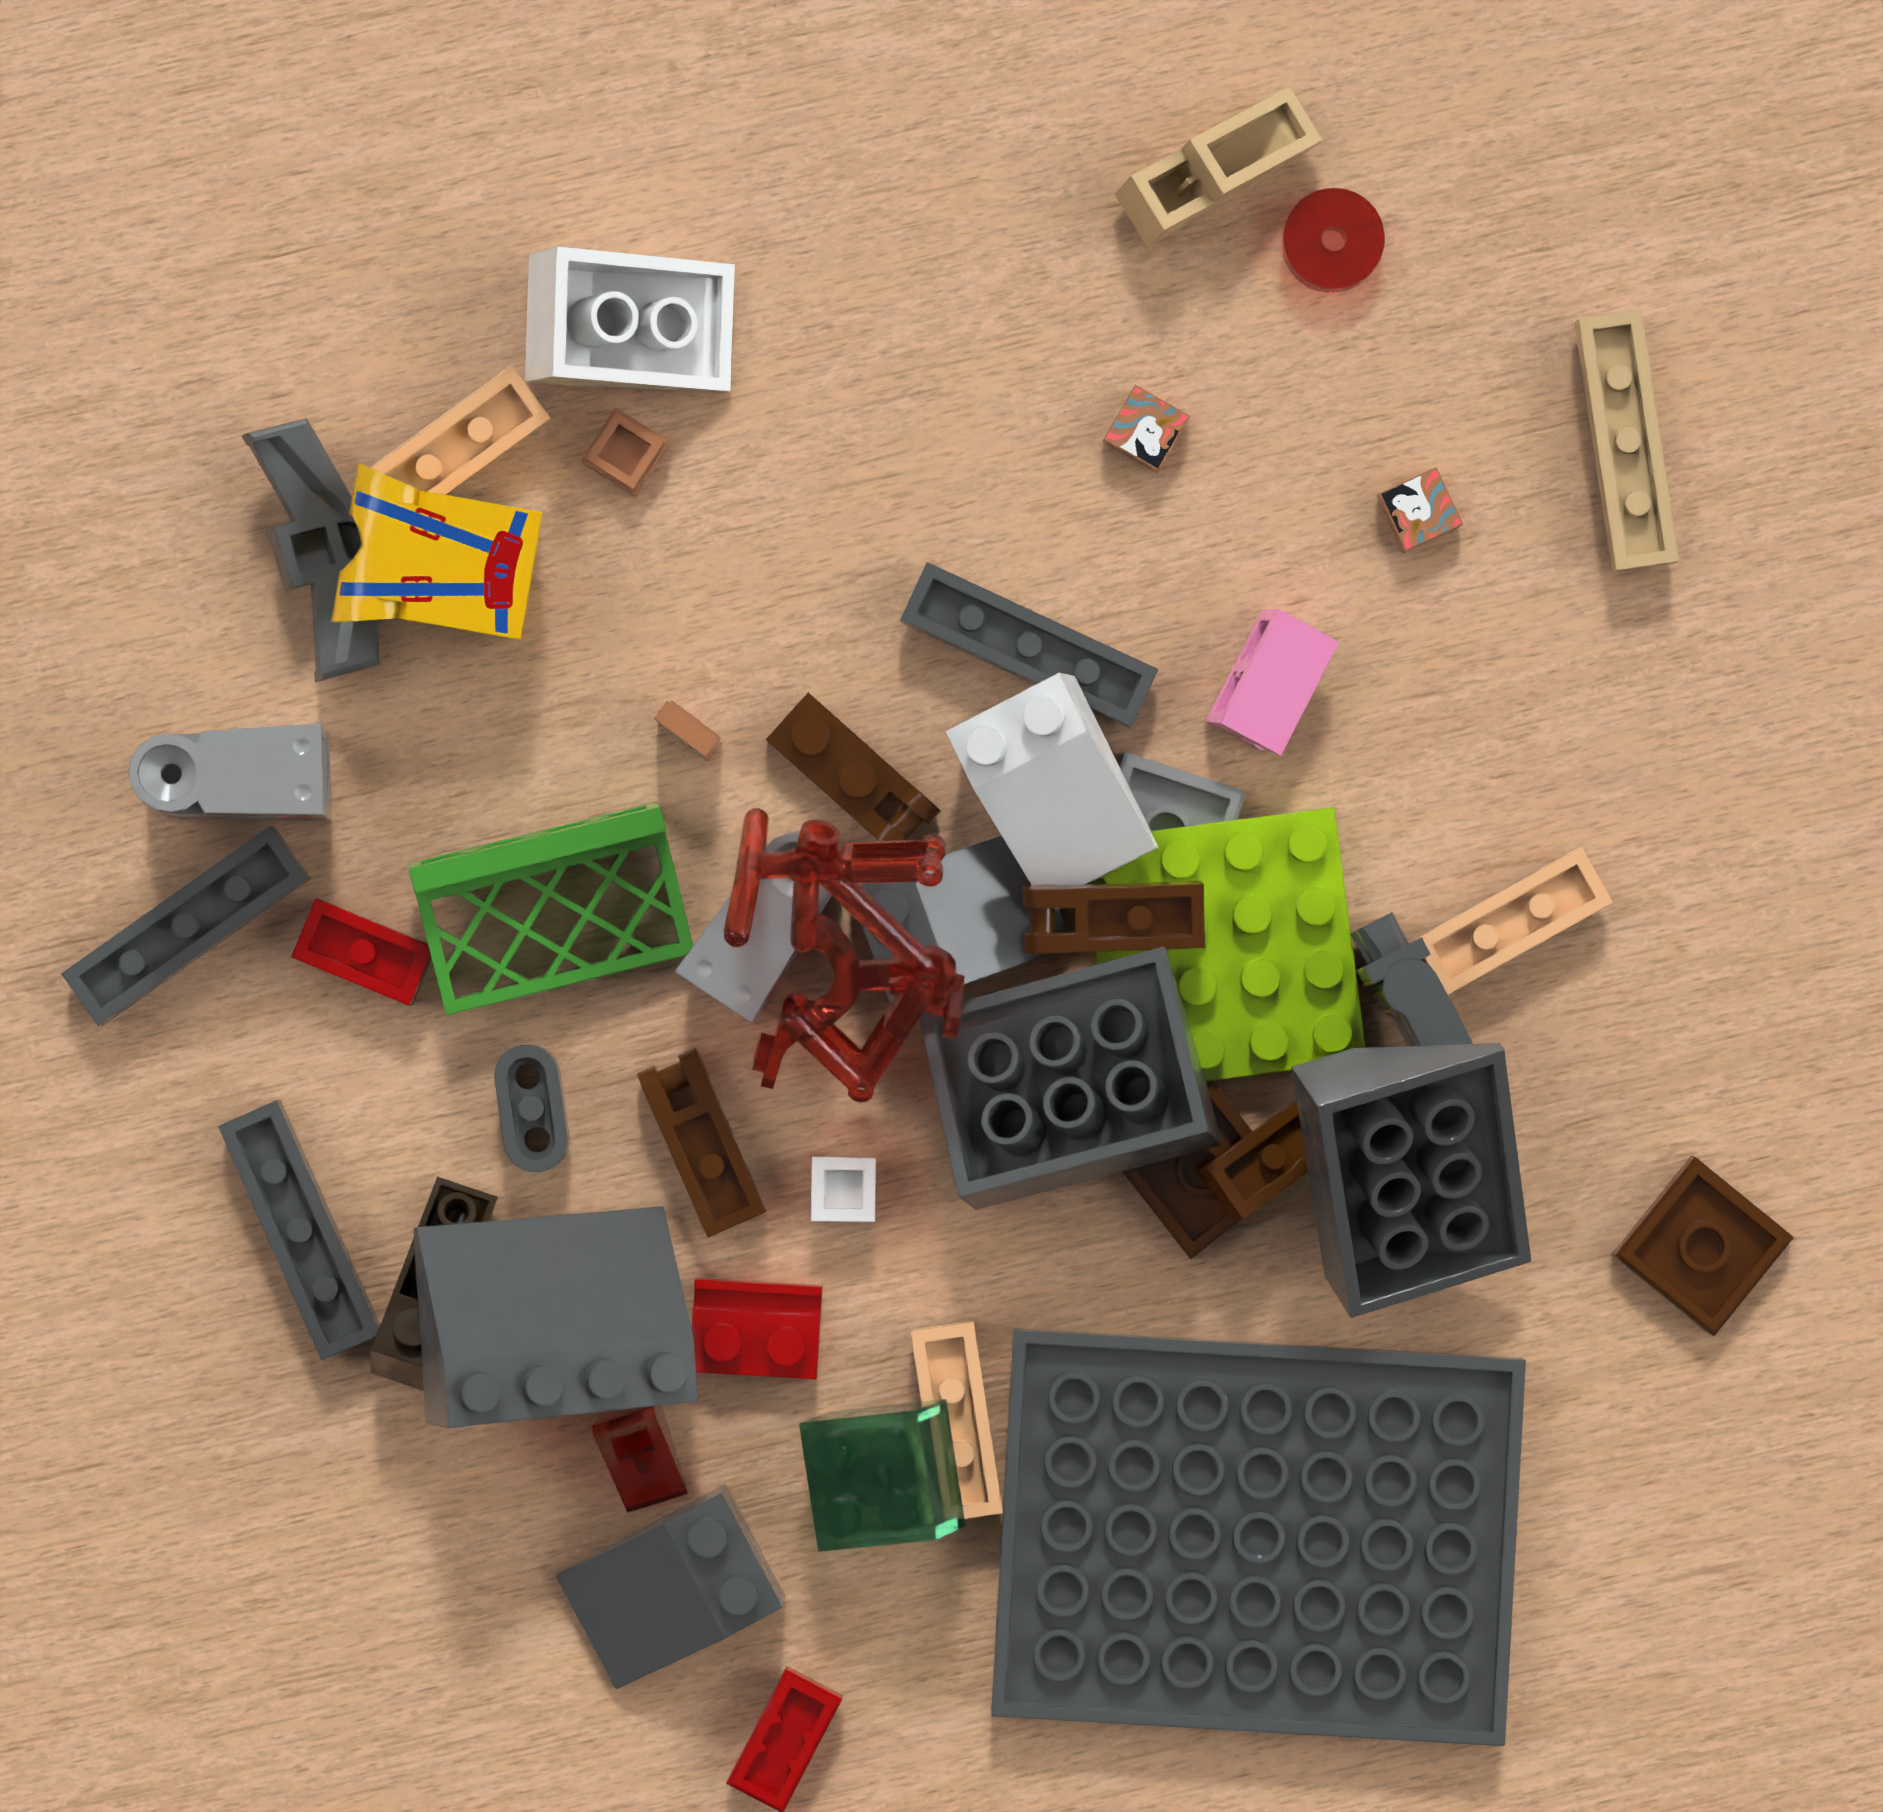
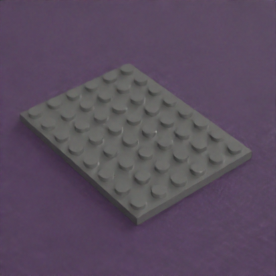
[991,1328,1526,1746]

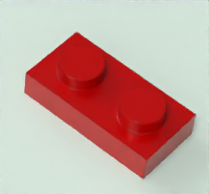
[291,898,432,1006]

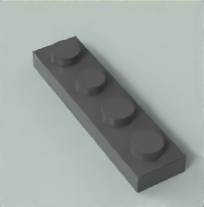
[900,562,1158,729]
[61,826,311,1026]
[218,1099,380,1361]

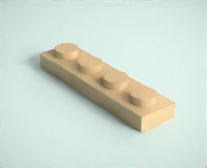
[1575,310,1679,573]

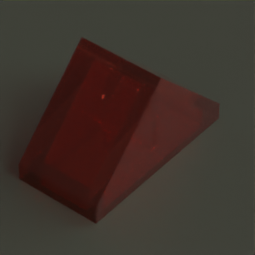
[592,1405,688,1513]

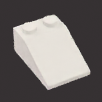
[525,247,735,392]
[946,673,1159,886]

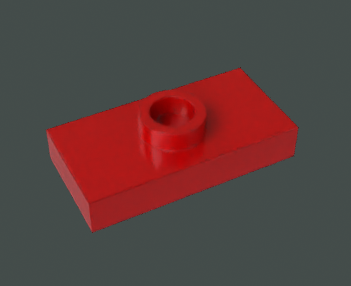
[726,1666,843,1812]

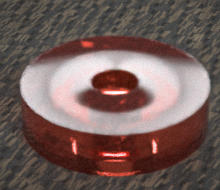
[1281,188,1385,293]

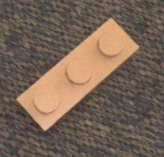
[370,365,551,495]
[1412,847,1613,994]
[910,1320,1003,1523]

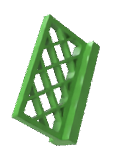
[408,802,693,1015]

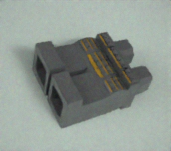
[1351,912,1473,1046]

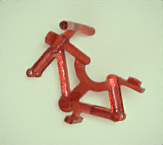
[724,808,965,1103]

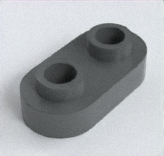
[494,1045,570,1172]

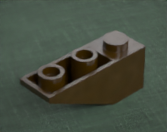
[371,1176,498,1391]

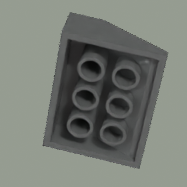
[918,946,1221,1210]
[1291,1043,1531,1318]
[413,1206,698,1428]

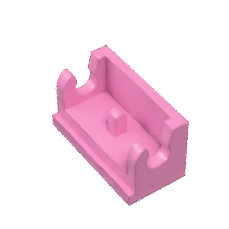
[1205,609,1339,756]

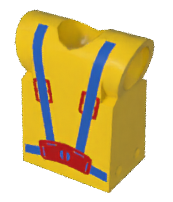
[331,463,543,640]

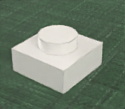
[811,1156,876,1222]

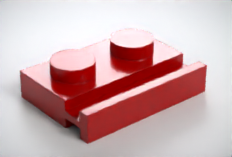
[692,1278,823,1380]

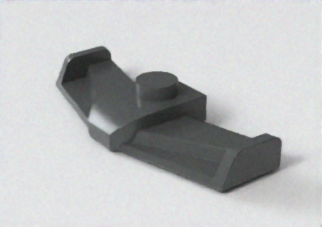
[242,418,380,683]

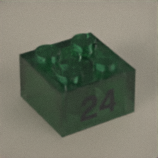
[799,1399,966,1552]

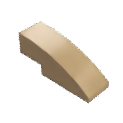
[1115,86,1322,248]

